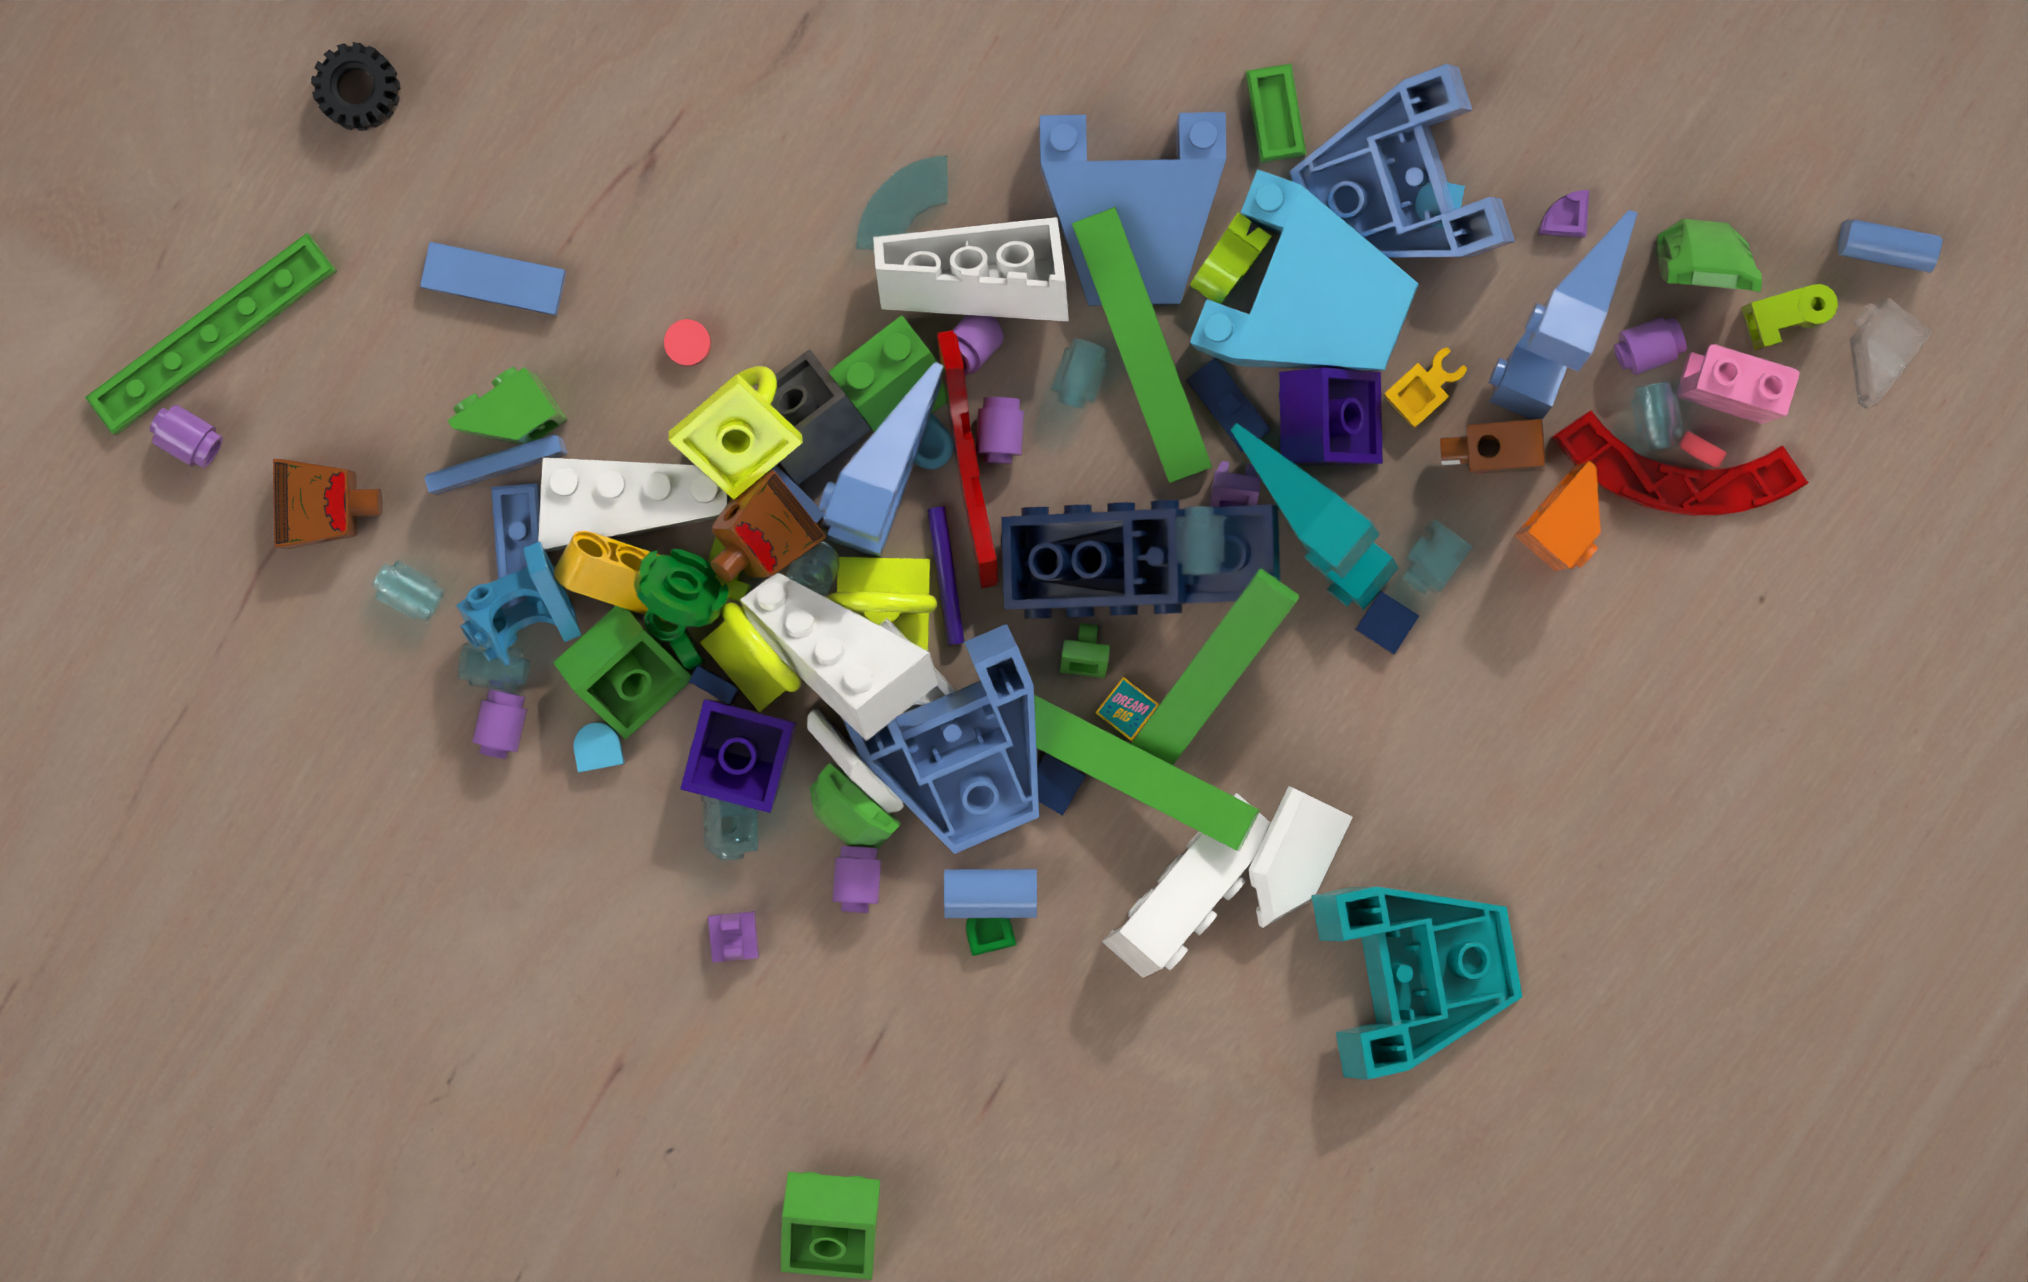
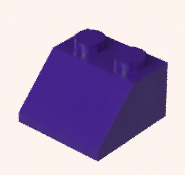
[1279,368,1383,466]
[680,699,797,813]

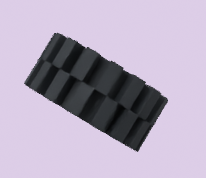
[311,42,401,131]

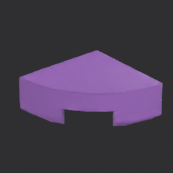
[1538,190,1589,238]

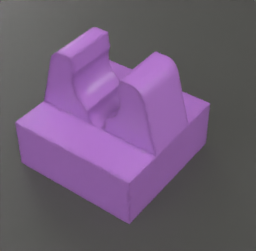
[1209,461,1261,508]
[708,911,759,963]

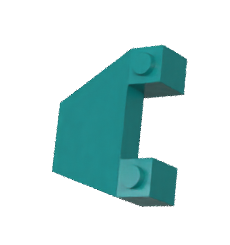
[1231,423,1399,610]
[1312,887,1523,1080]

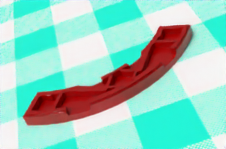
[937,330,999,589]
[1551,410,1809,516]

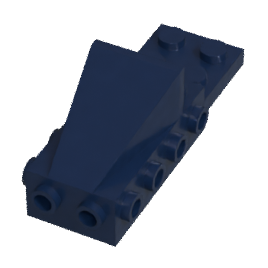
[1001,500,1280,619]

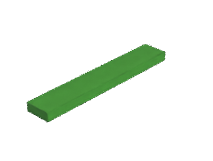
[1072,206,1212,483]
[85,233,337,435]
[1130,568,1300,765]
[1034,695,1261,852]

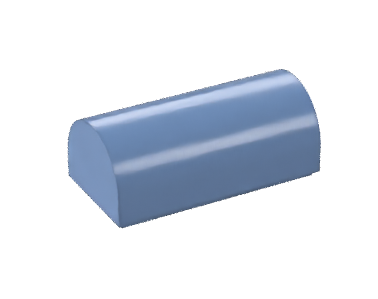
[1838,220,1943,273]
[944,869,1037,918]

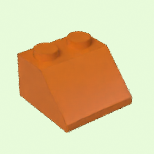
[1514,461,1601,571]

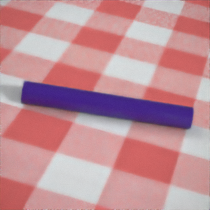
[927,506,965,645]

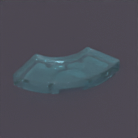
[856,156,948,250]

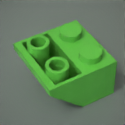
[447,367,568,445]

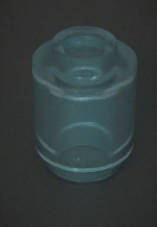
[1051,338,1108,410]
[1631,382,1684,451]
[1176,506,1225,575]
[787,541,839,596]
[372,559,445,622]
[458,643,530,693]

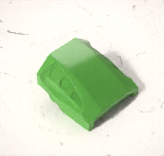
[1655,219,1762,292]
[810,762,901,849]

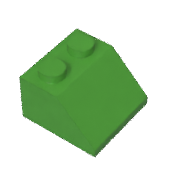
[828,315,946,433]
[553,606,692,740]
[781,1172,880,1280]

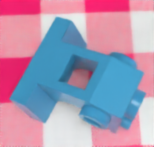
[456,542,582,666]

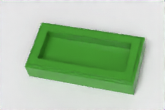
[1245,64,1306,164]

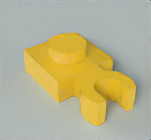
[1383,347,1467,429]

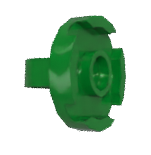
[634,549,729,641]

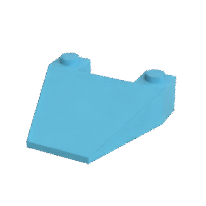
[1190,169,1419,371]

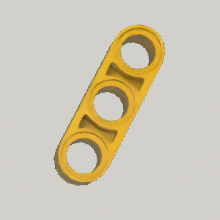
[553,530,665,621]

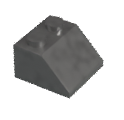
[755,349,871,485]

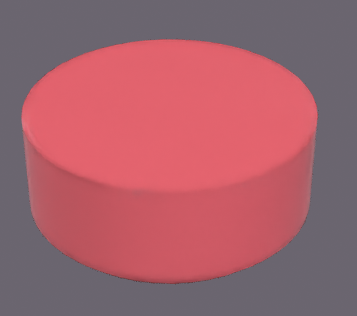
[664,319,711,367]
[1678,431,1727,468]

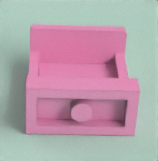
[1675,344,1799,424]

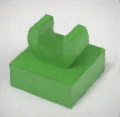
[1059,623,1110,678]

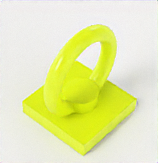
[668,366,803,500]
[827,557,937,651]
[700,602,801,713]

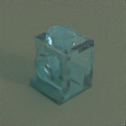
[1402,519,1473,594]
[701,795,758,860]

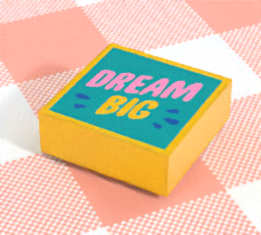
[1095,677,1159,741]

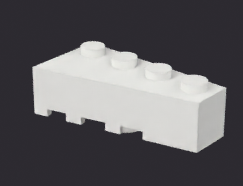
[873,217,1069,322]
[538,458,731,552]
[740,572,939,741]
[1102,793,1271,978]

